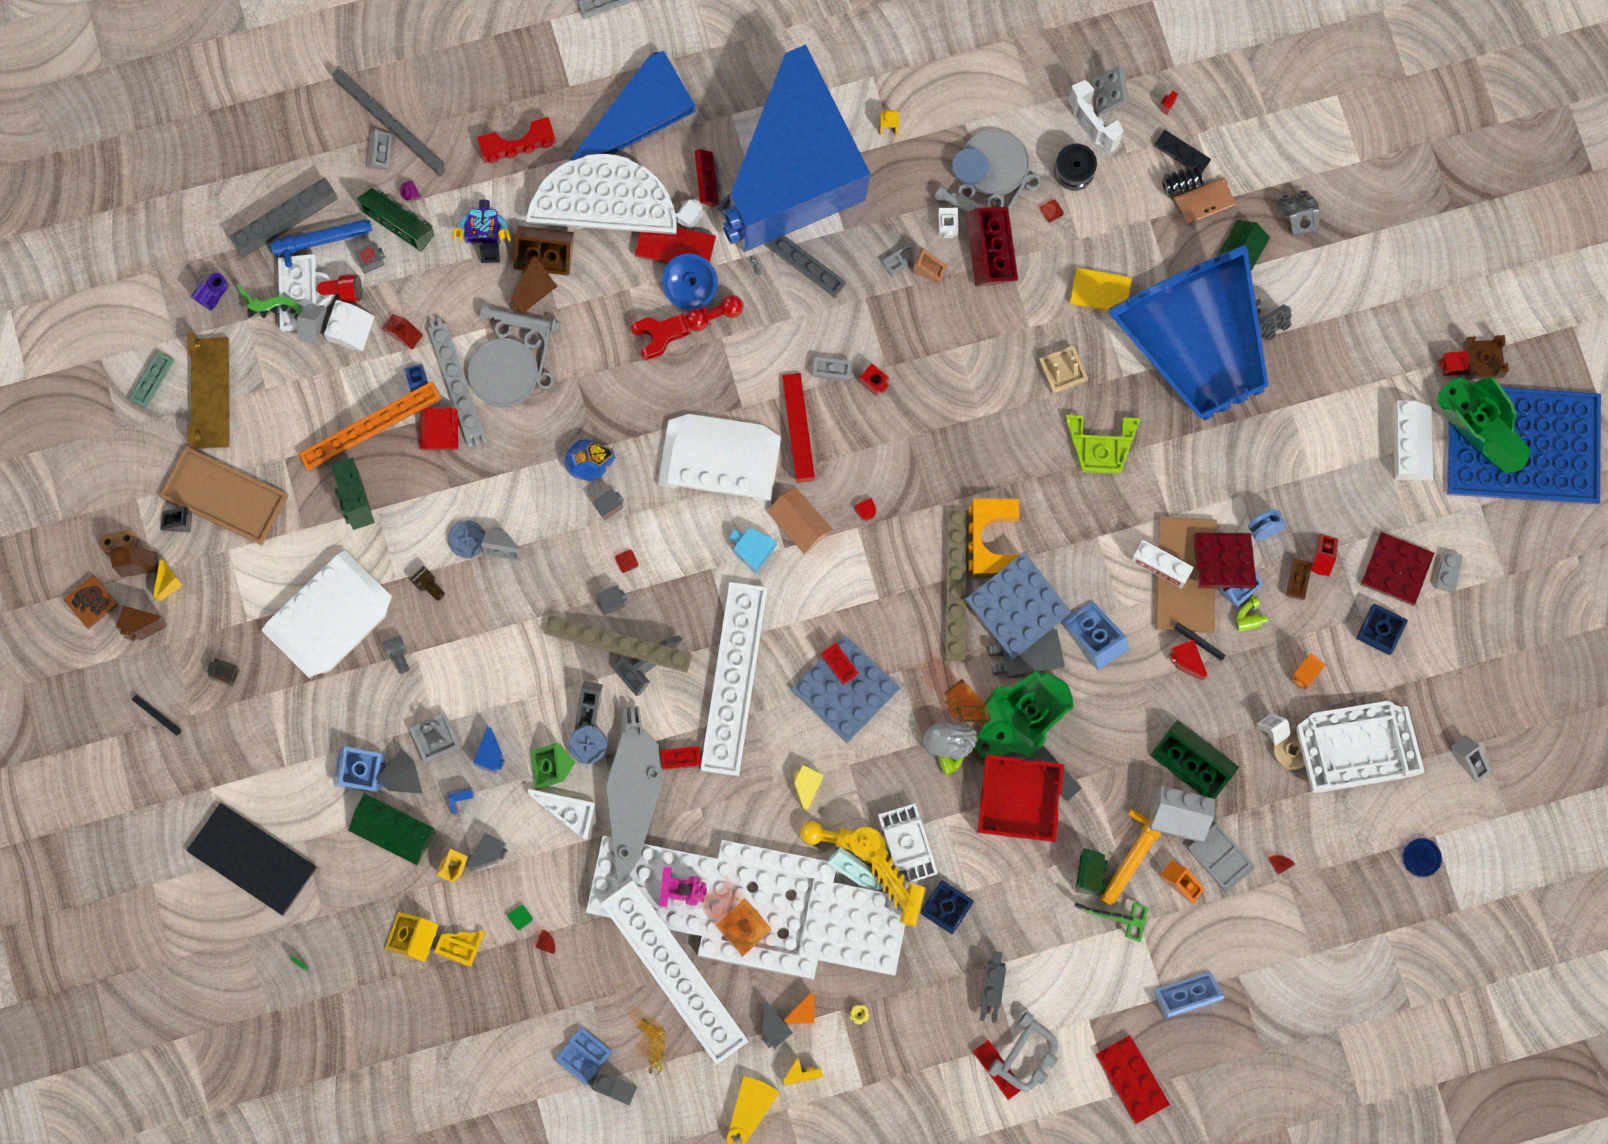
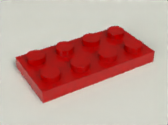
[1095,1035,1170,1125]

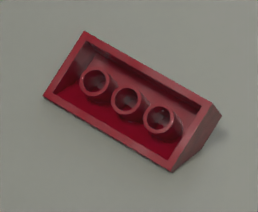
[965,207,1018,286]

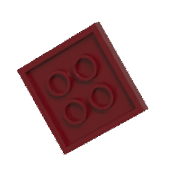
[1360,532,1435,606]
[1193,533,1257,588]

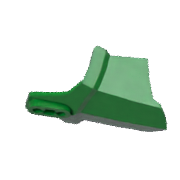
[974,671,1074,761]

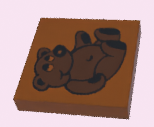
[63,575,119,630]

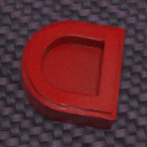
[854,498,876,521]

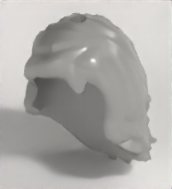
[922,722,977,761]

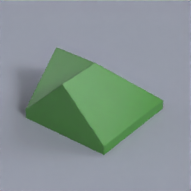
[531,743,576,789]

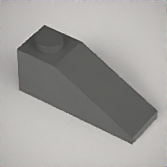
[574,681,603,731]

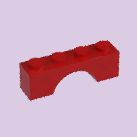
[477,117,556,164]

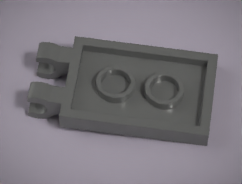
[988,629,1065,678]

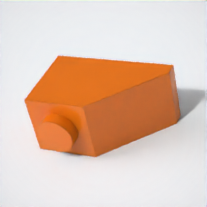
[1291,653,1326,690]
[1160,860,1205,904]

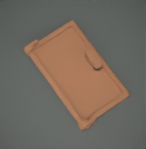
[1173,177,1237,224]

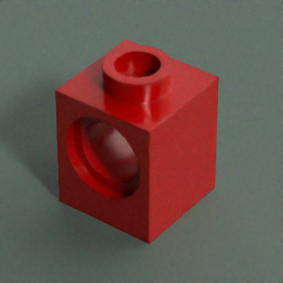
[1439,351,1470,376]
[859,363,889,396]

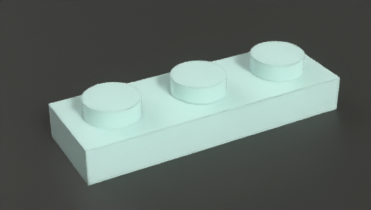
[828,847,883,891]

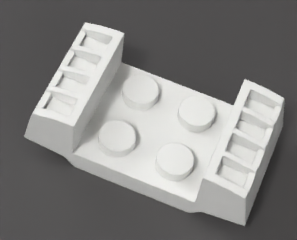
[1068,80,1123,154]
[878,803,938,884]

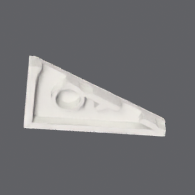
[528,789,596,841]

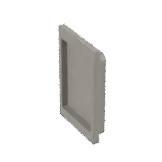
[1184,821,1255,893]

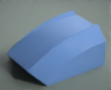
[333,746,386,792]

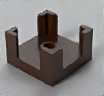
[1463,335,1509,380]

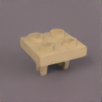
[1039,345,1088,394]

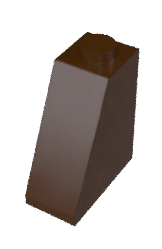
[508,256,558,314]
[110,545,159,578]

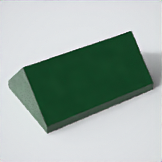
[1217,220,1270,271]

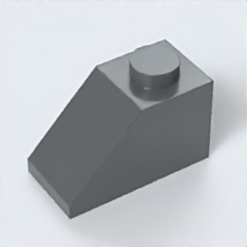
[466,833,508,871]
[761,1002,793,1050]
[592,1070,637,1106]

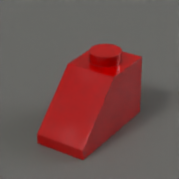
[1311,534,1338,577]
[1169,640,1208,680]

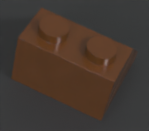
[116,605,167,641]

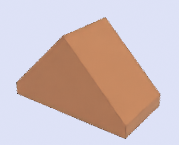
[913,248,947,282]

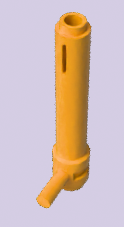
[1100,809,1161,906]

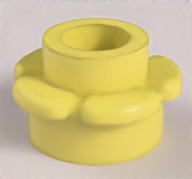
[850,1005,869,1024]

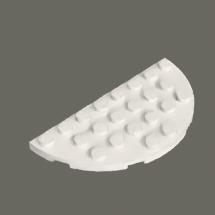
[526,154,677,234]

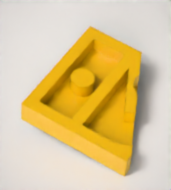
[434,930,485,968]

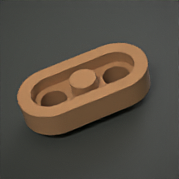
[99,530,138,554]

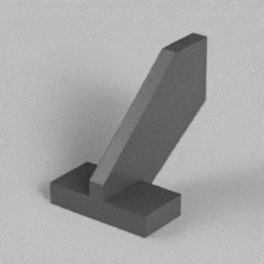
[613,635,683,696]

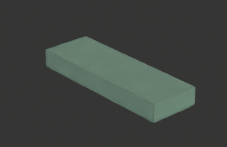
[129,351,174,409]

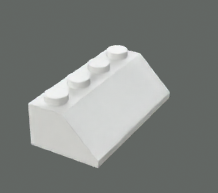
[1393,400,1433,481]

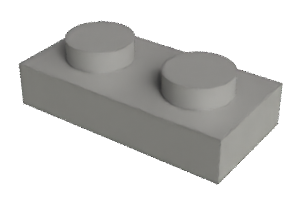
[812,357,852,381]
[1435,551,1463,593]

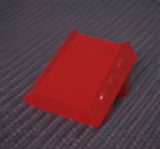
[420,407,459,450]

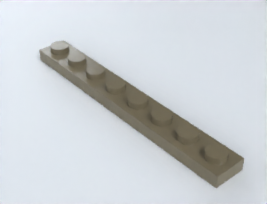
[945,510,967,661]
[543,615,693,673]

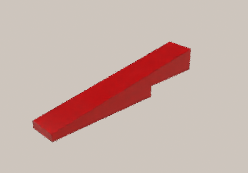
[782,373,815,483]

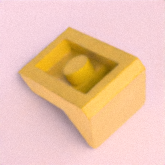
[783,1057,823,1086]

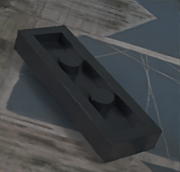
[1154,130,1211,173]

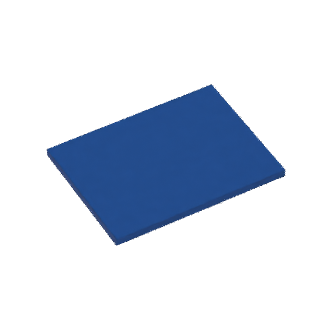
[1447,387,1601,505]

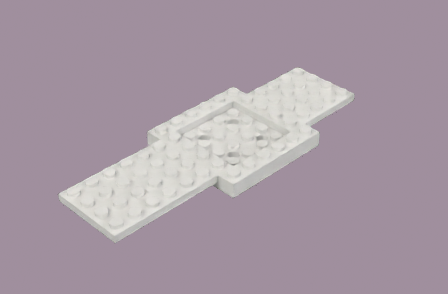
[586,836,905,980]

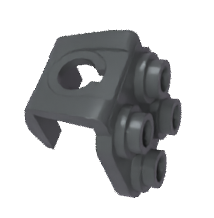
[1277,190,1320,237]
[1255,299,1292,341]

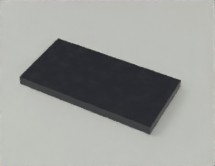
[186,802,317,916]

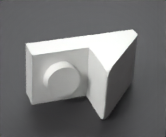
[1257,713,1290,745]

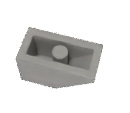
[1451,735,1491,783]

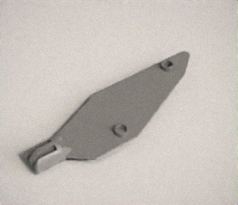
[606,706,663,882]

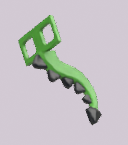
[236,284,302,320]
[1074,903,1148,942]

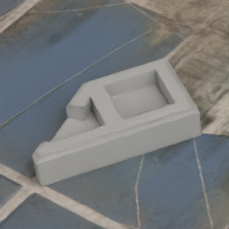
[881,243,912,277]

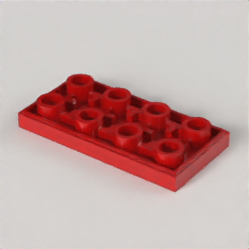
[635,227,716,264]

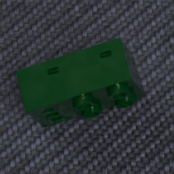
[331,458,375,530]

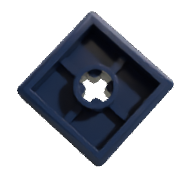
[1356,604,1408,655]
[920,880,974,934]

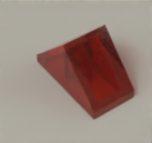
[382,314,423,350]

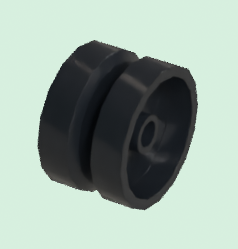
[1054,143,1097,191]

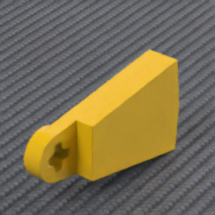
[727,1076,780,1144]

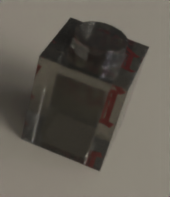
[207,658,240,687]

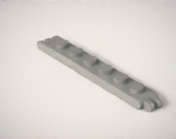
[428,316,487,448]

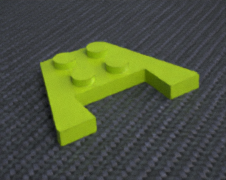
[1066,415,1140,474]

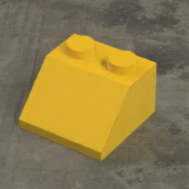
[385,912,438,962]

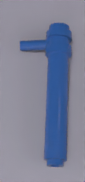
[270,219,373,268]

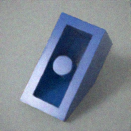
[404,364,428,392]
[473,727,505,774]

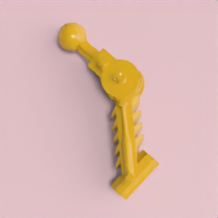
[800,821,926,927]

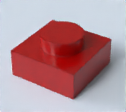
[1161,90,1179,115]

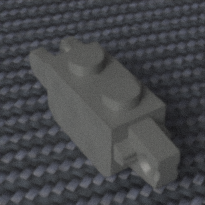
[979,951,1007,1023]

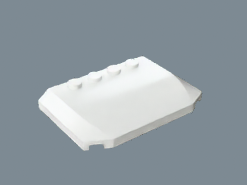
[658,414,781,502]
[261,550,393,678]
[1296,701,1425,793]

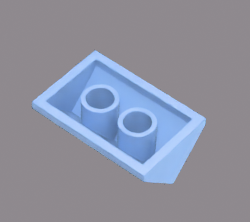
[1155,972,1224,1019]

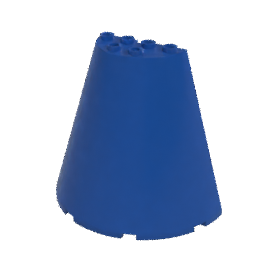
[1107,245,1269,421]

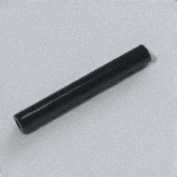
[1174,623,1226,661]
[132,695,182,736]

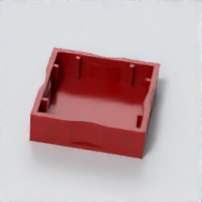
[977,755,1064,842]

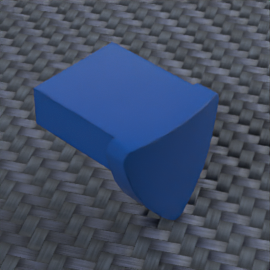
[447,787,474,814]

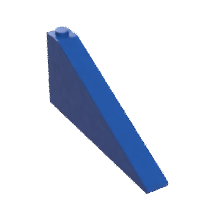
[568,50,696,162]

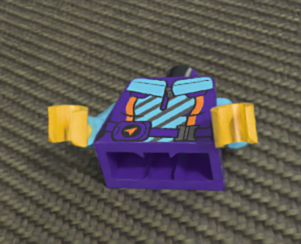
[452,199,511,244]

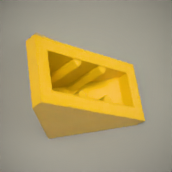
[153,560,183,601]

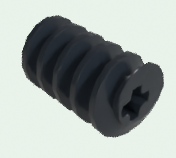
[1162,165,1204,198]

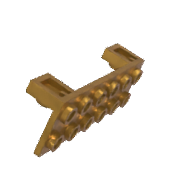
[187,333,230,449]

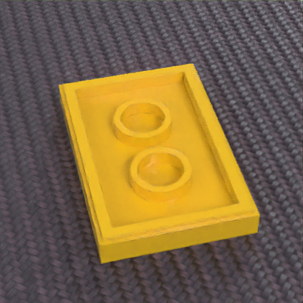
[1070,268,1132,312]

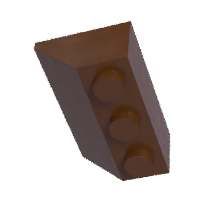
[513,225,574,276]

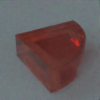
[1267,855,1295,875]
[535,929,556,955]

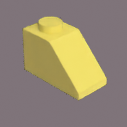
[793,765,824,813]

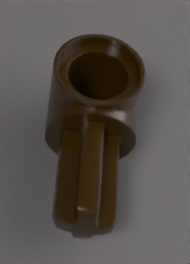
[409,566,445,601]

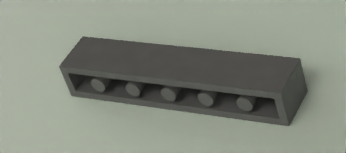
[229,177,338,258]

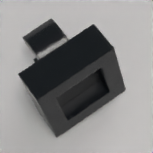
[480,242,500,263]

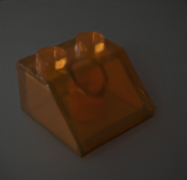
[944,679,991,723]
[716,899,772,957]

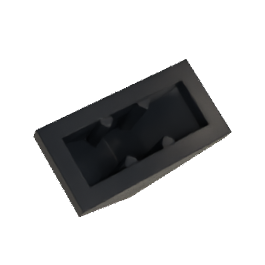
[160,507,192,532]

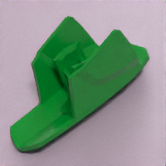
[1437,376,1531,473]

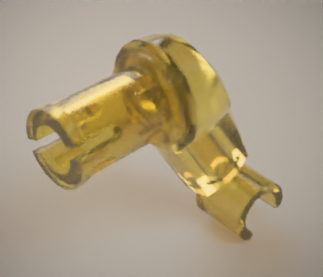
[636,1017,665,1075]

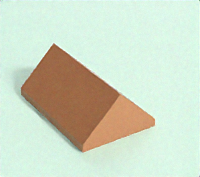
[767,488,833,554]

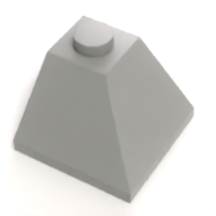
[481,527,523,562]

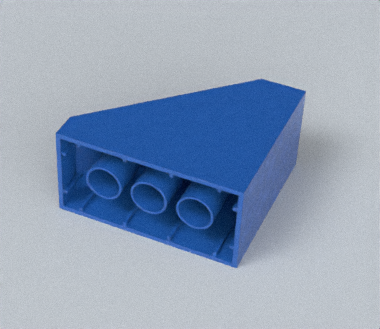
[722,44,871,252]

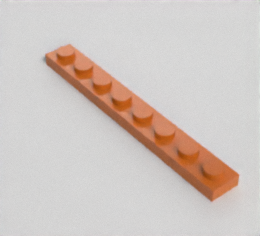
[299,381,442,471]

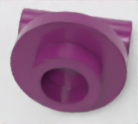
[400,180,421,201]

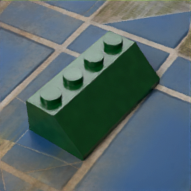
[357,188,435,252]
[1150,720,1239,799]
[348,793,436,866]

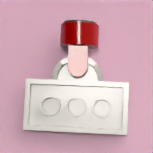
[278,254,363,332]

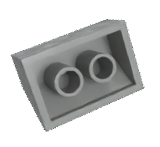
[1149,786,1215,843]

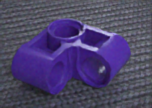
[190,273,229,311]

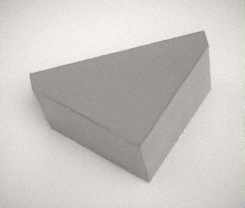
[297,304,327,344]

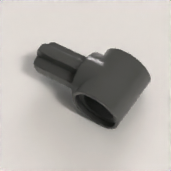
[382,635,409,674]

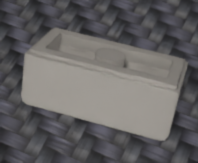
[366,129,392,169]

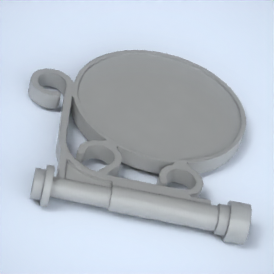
[934,130,1041,212]
[468,304,560,408]

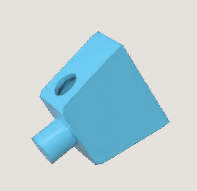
[729,528,777,574]

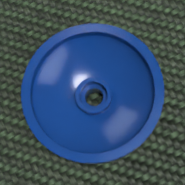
[662,253,718,310]

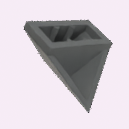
[376,749,422,793]

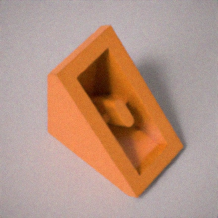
[784,992,815,1025]

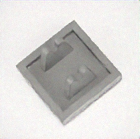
[1092,66,1129,114]
[410,712,461,764]

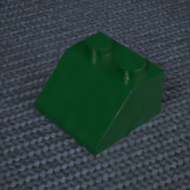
[1075,848,1108,896]

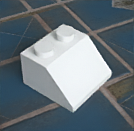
[324,300,375,352]

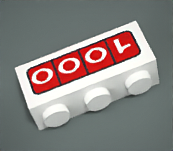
[1132,540,1194,589]

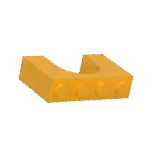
[969,499,1019,578]

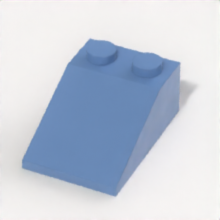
[1062,601,1129,670]

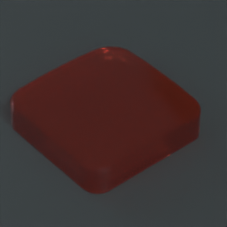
[1040,199,1064,223]
[615,550,639,573]

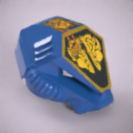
[564,439,616,482]

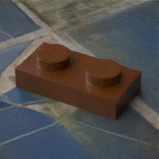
[1285,558,1312,601]

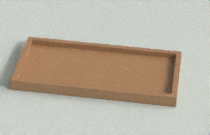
[159,446,289,546]
[1156,517,1217,633]

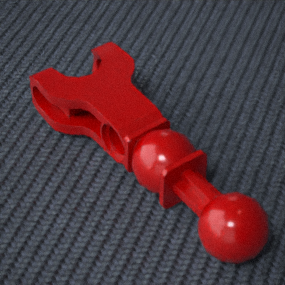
[630,295,744,361]

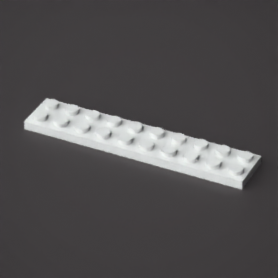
[700,582,767,777]
[601,880,749,1065]

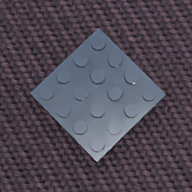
[964,552,1072,660]
[791,635,900,744]

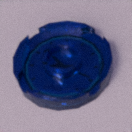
[1402,838,1442,877]

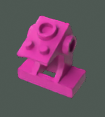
[659,867,707,909]

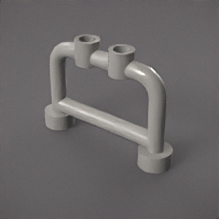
[988,1011,1058,1091]

